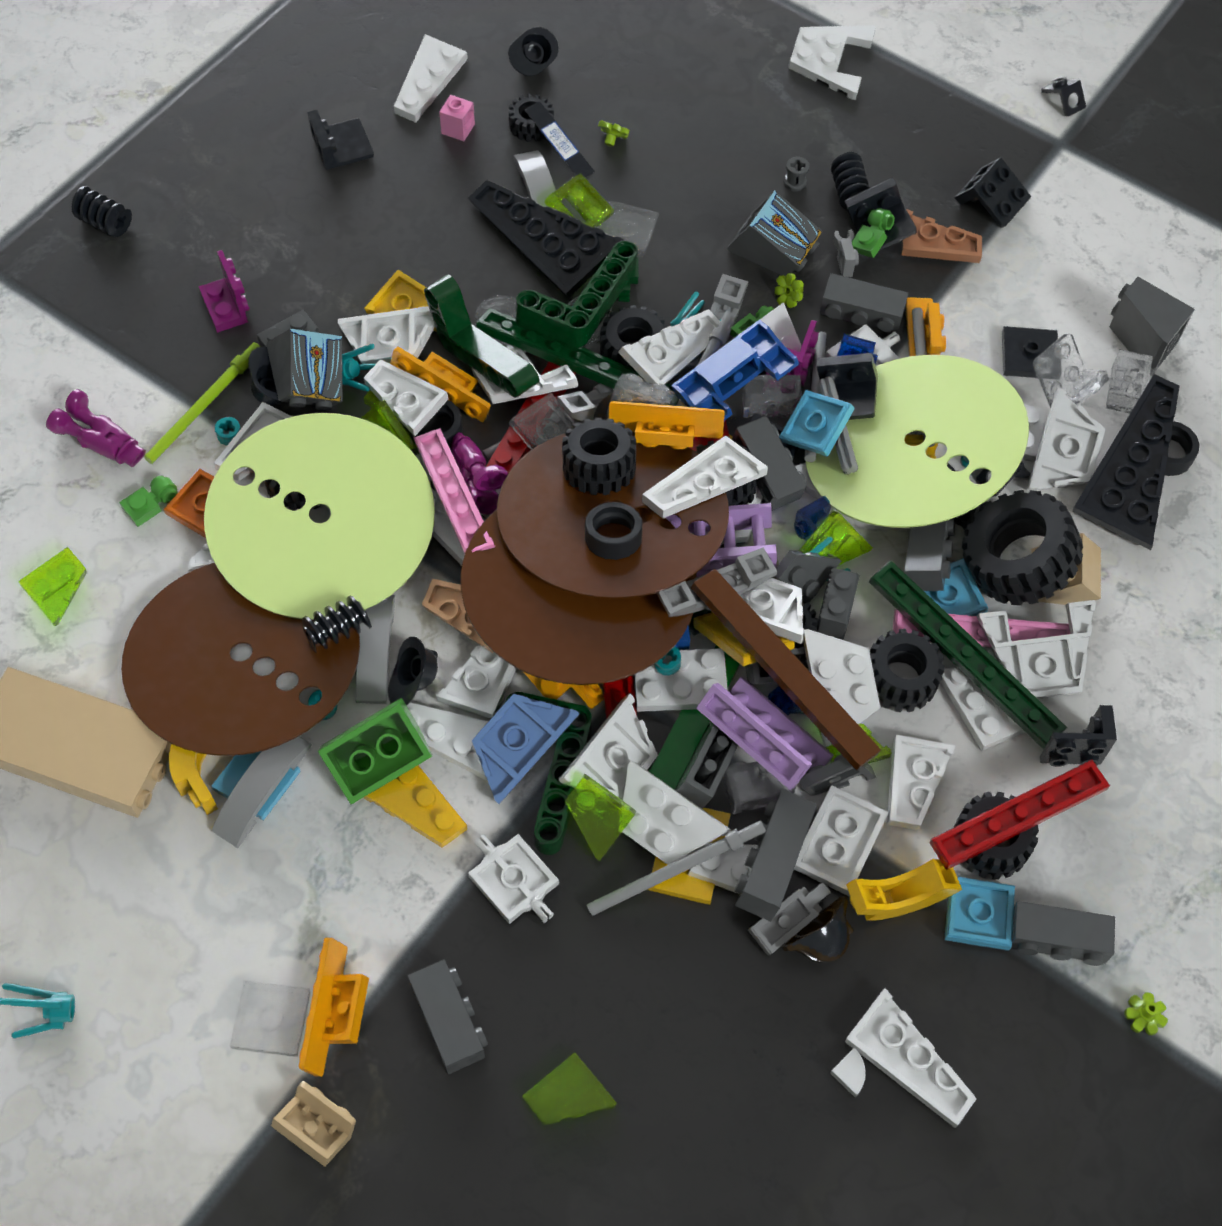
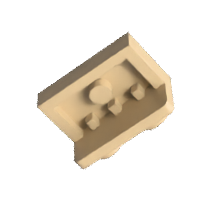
[271,1081,356,1167]

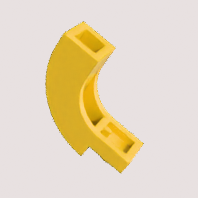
[169,744,218,815]
[846,859,962,921]

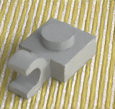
[833,229,859,277]

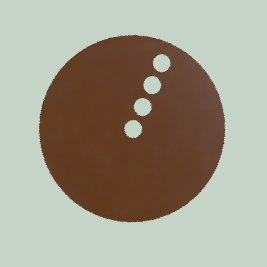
[497,432,729,599]
[461,501,697,685]
[121,562,360,756]

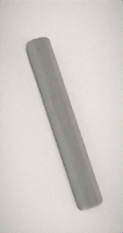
[818,377,858,475]

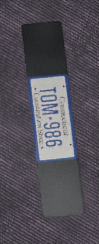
[525,101,595,181]

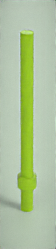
[144,342,260,464]

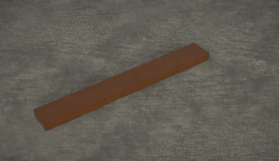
[691,569,881,771]

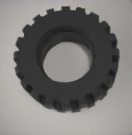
[962,490,1083,605]

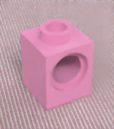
[439,95,475,141]

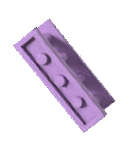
[665,503,777,577]
[696,677,834,790]

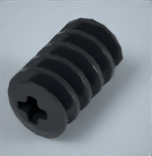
[831,152,870,211]
[71,186,132,237]
[302,595,372,654]

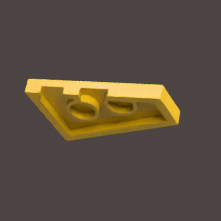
[363,765,468,848]

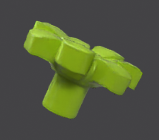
[598,120,630,147]
[775,273,804,308]
[1124,992,1168,1035]

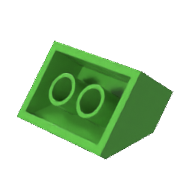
[318,698,432,804]

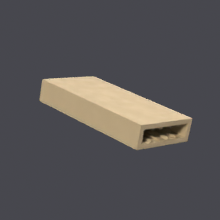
[0,667,171,818]

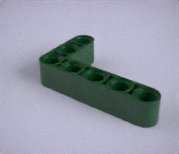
[515,241,638,347]
[424,274,540,398]
[504,692,592,855]

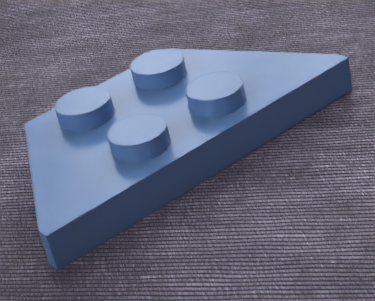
[472,694,579,804]

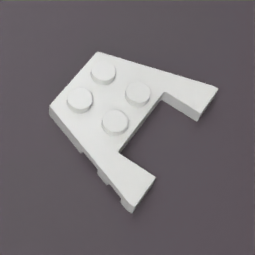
[789,25,876,100]
[472,345,578,404]
[977,600,1096,698]

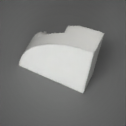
[188,543,214,572]
[830,1047,865,1097]

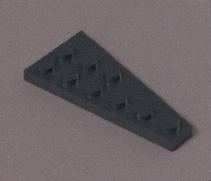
[468,180,625,298]
[1072,374,1180,550]

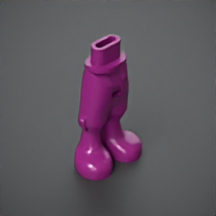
[46,389,146,467]
[451,432,508,515]

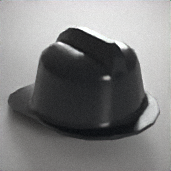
[508,27,559,76]
[248,347,282,407]
[388,637,438,706]

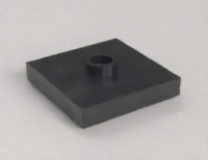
[1002,326,1060,380]

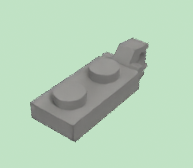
[748,882,831,956]

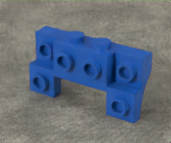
[671,319,799,421]

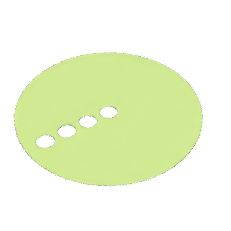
[806,355,1029,528]
[204,413,435,620]

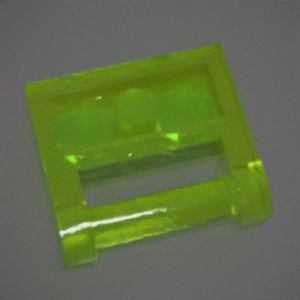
[544,173,614,228]

